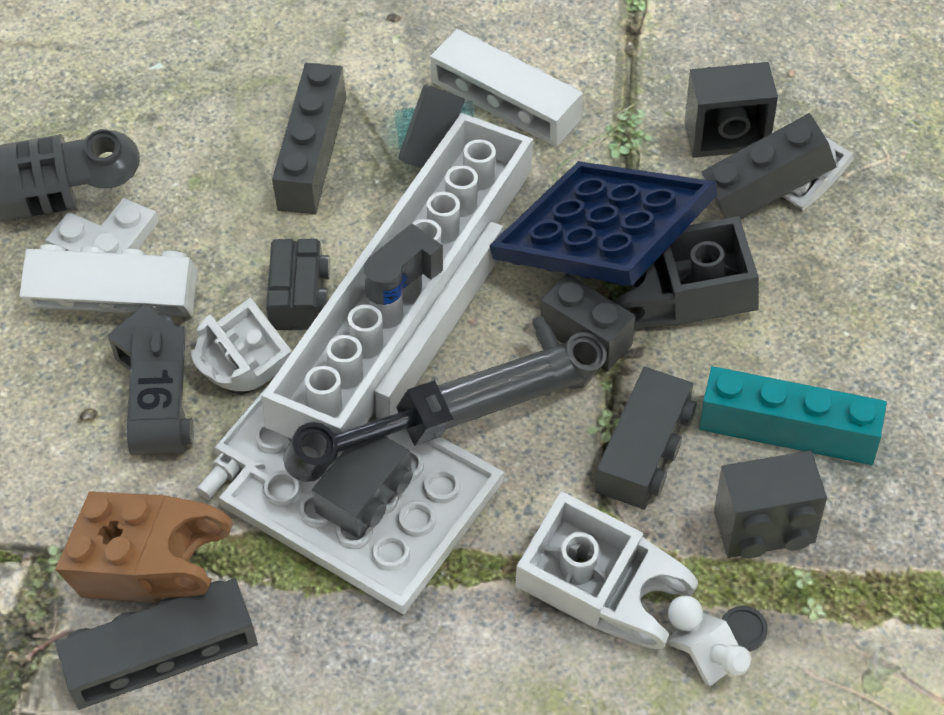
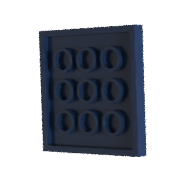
[489,161,717,286]

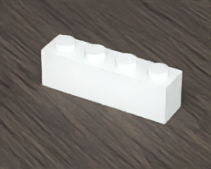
[430,29,583,147]
[19,244,198,317]

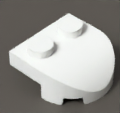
[191,297,292,391]

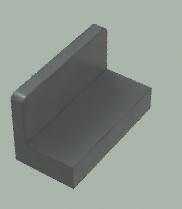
[398,84,465,168]

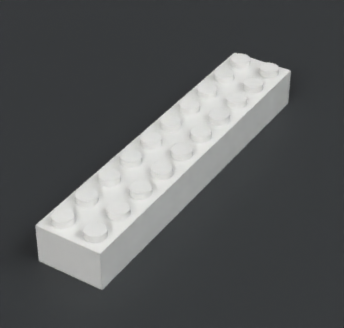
[261,113,533,458]

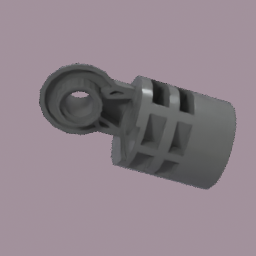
[0,129,140,222]

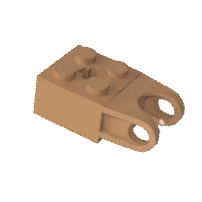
[55,491,233,604]

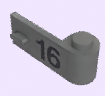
[127,326,194,455]

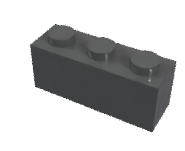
[701,113,837,219]
[595,366,697,510]

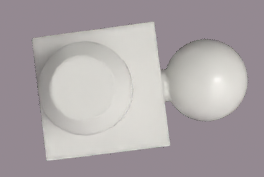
[668,596,751,686]

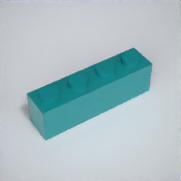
[699,366,887,466]

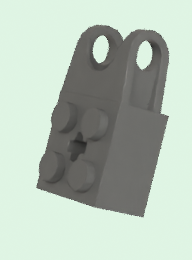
[607,216,759,328]

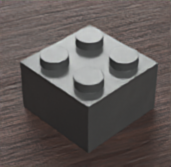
[684,62,778,158]
[714,450,827,558]

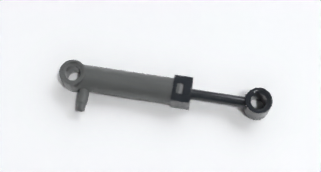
[283,316,607,482]

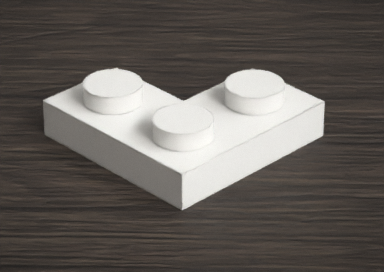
[45,198,159,254]

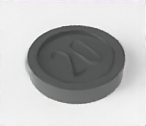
[722,606,768,652]

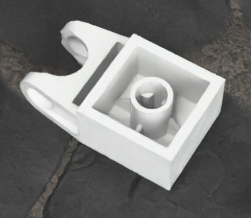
[515,491,698,649]

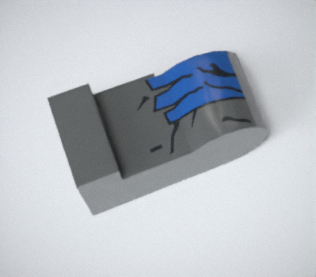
[364,223,443,305]

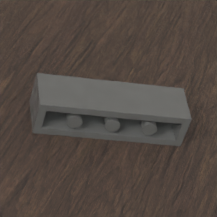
[272,62,347,214]
[55,578,258,710]

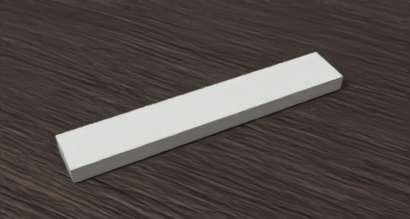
[375,221,504,420]

